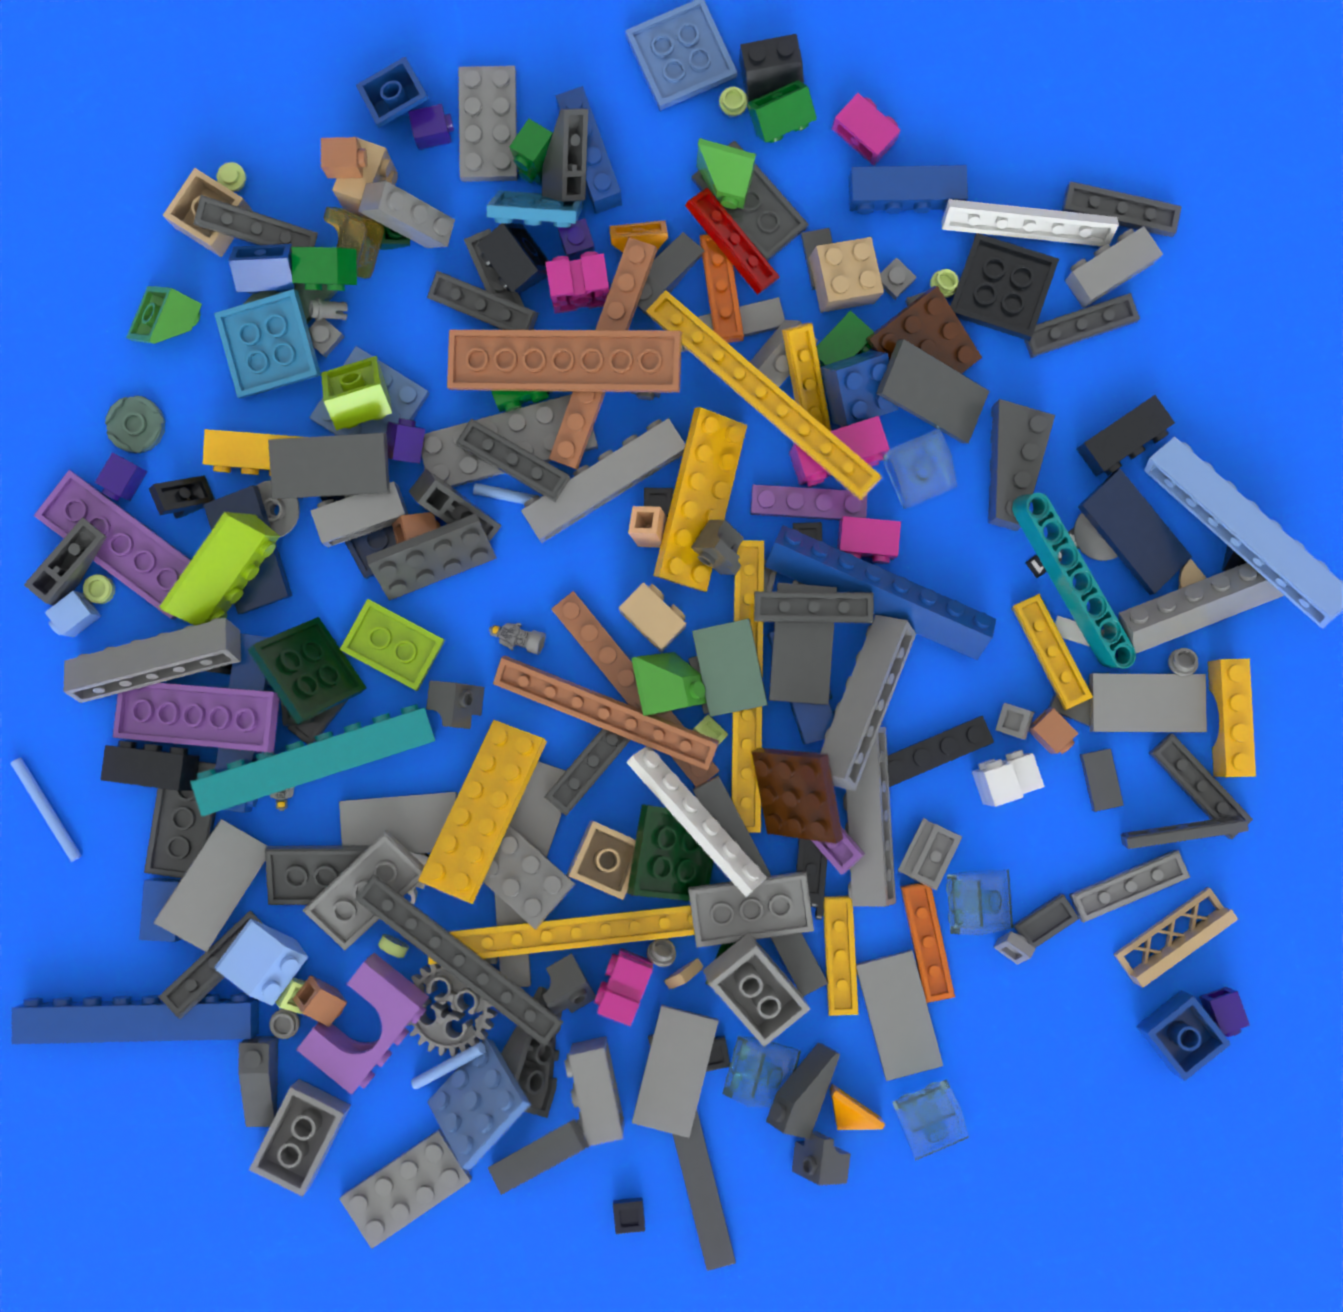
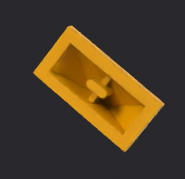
[609,220,668,253]
[829,1084,886,1130]

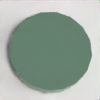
[105,396,165,454]

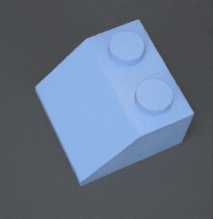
[215,918,308,1006]

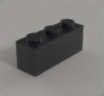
[1076,395,1175,476]
[100,740,200,791]

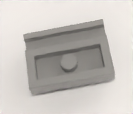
[898,818,962,891]

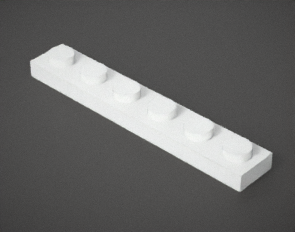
[941,199,1119,246]
[626,746,767,897]

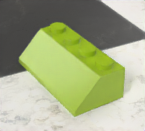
[159,512,280,626]

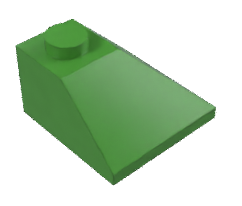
[697,138,756,209]
[126,286,202,344]
[631,652,707,716]

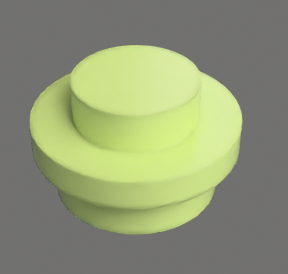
[719,87,748,116]
[217,162,246,192]
[930,269,959,298]

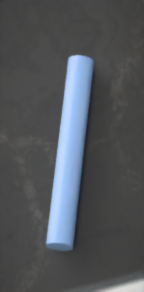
[473,483,543,504]
[411,1042,486,1090]

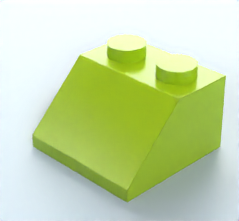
[321,356,392,431]

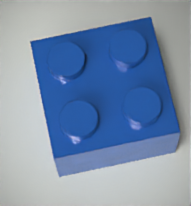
[820,350,898,427]
[1136,990,1231,1081]

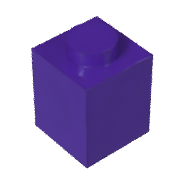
[408,104,454,150]
[558,218,595,261]
[386,418,425,464]
[95,452,147,501]
[1199,987,1250,1037]

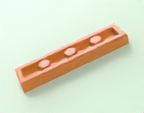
[699,234,744,343]
[900,882,955,1003]

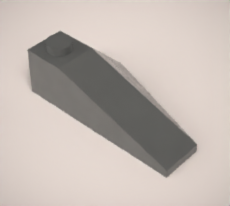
[501,987,562,1118]

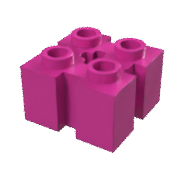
[546,252,609,314]
[594,948,653,1027]

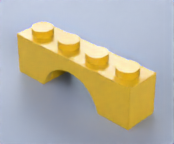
[1208,659,1256,777]

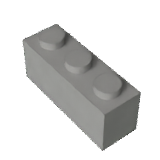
[358,181,455,248]
[1065,226,1163,309]
[750,320,818,387]
[310,481,409,548]

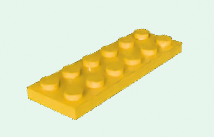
[653,407,747,592]
[418,720,547,904]

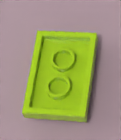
[339,599,446,691]

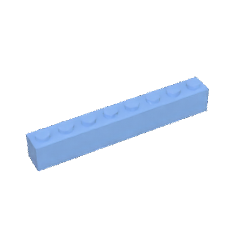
[1144,437,1343,629]

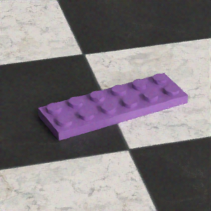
[34,470,191,620]
[113,683,280,753]

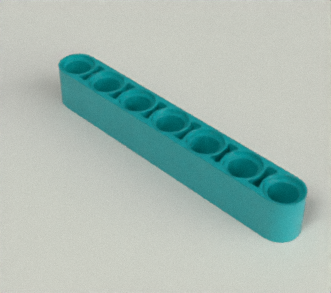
[1012,493,1136,669]

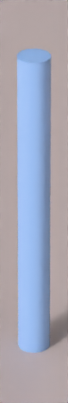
[10,758,82,862]

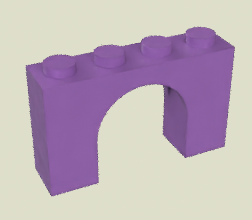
[296,953,429,1095]

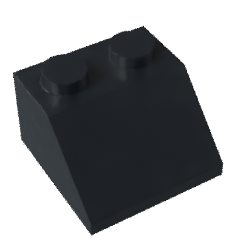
[739,34,804,103]
[477,223,549,293]

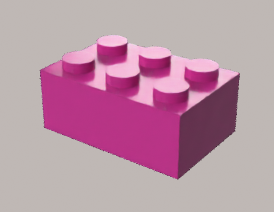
[789,416,890,487]

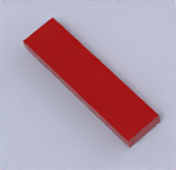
[685,187,780,295]

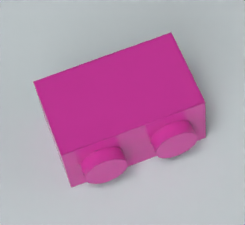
[832,93,901,166]
[837,516,901,564]

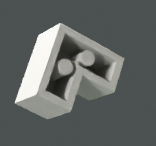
[971,750,1045,807]

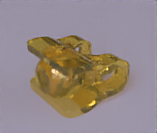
[323,207,384,279]

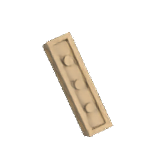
[1113,887,1238,987]

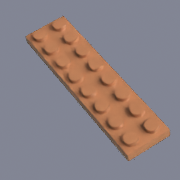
[447,330,682,393]

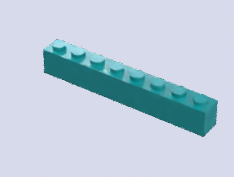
[190,704,435,817]

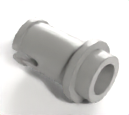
[309,298,348,321]

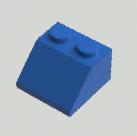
[356,57,429,128]

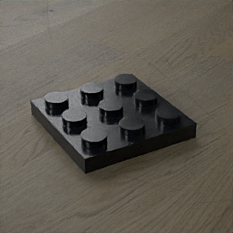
[950,233,1059,341]

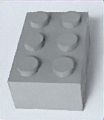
[703,932,810,1047]
[565,1036,625,1146]
[249,1079,351,1197]

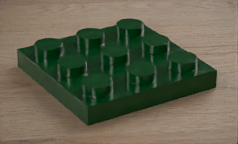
[247,617,367,725]
[627,804,713,901]

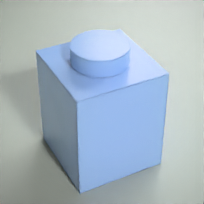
[45,591,101,637]

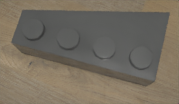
[988,399,1055,531]

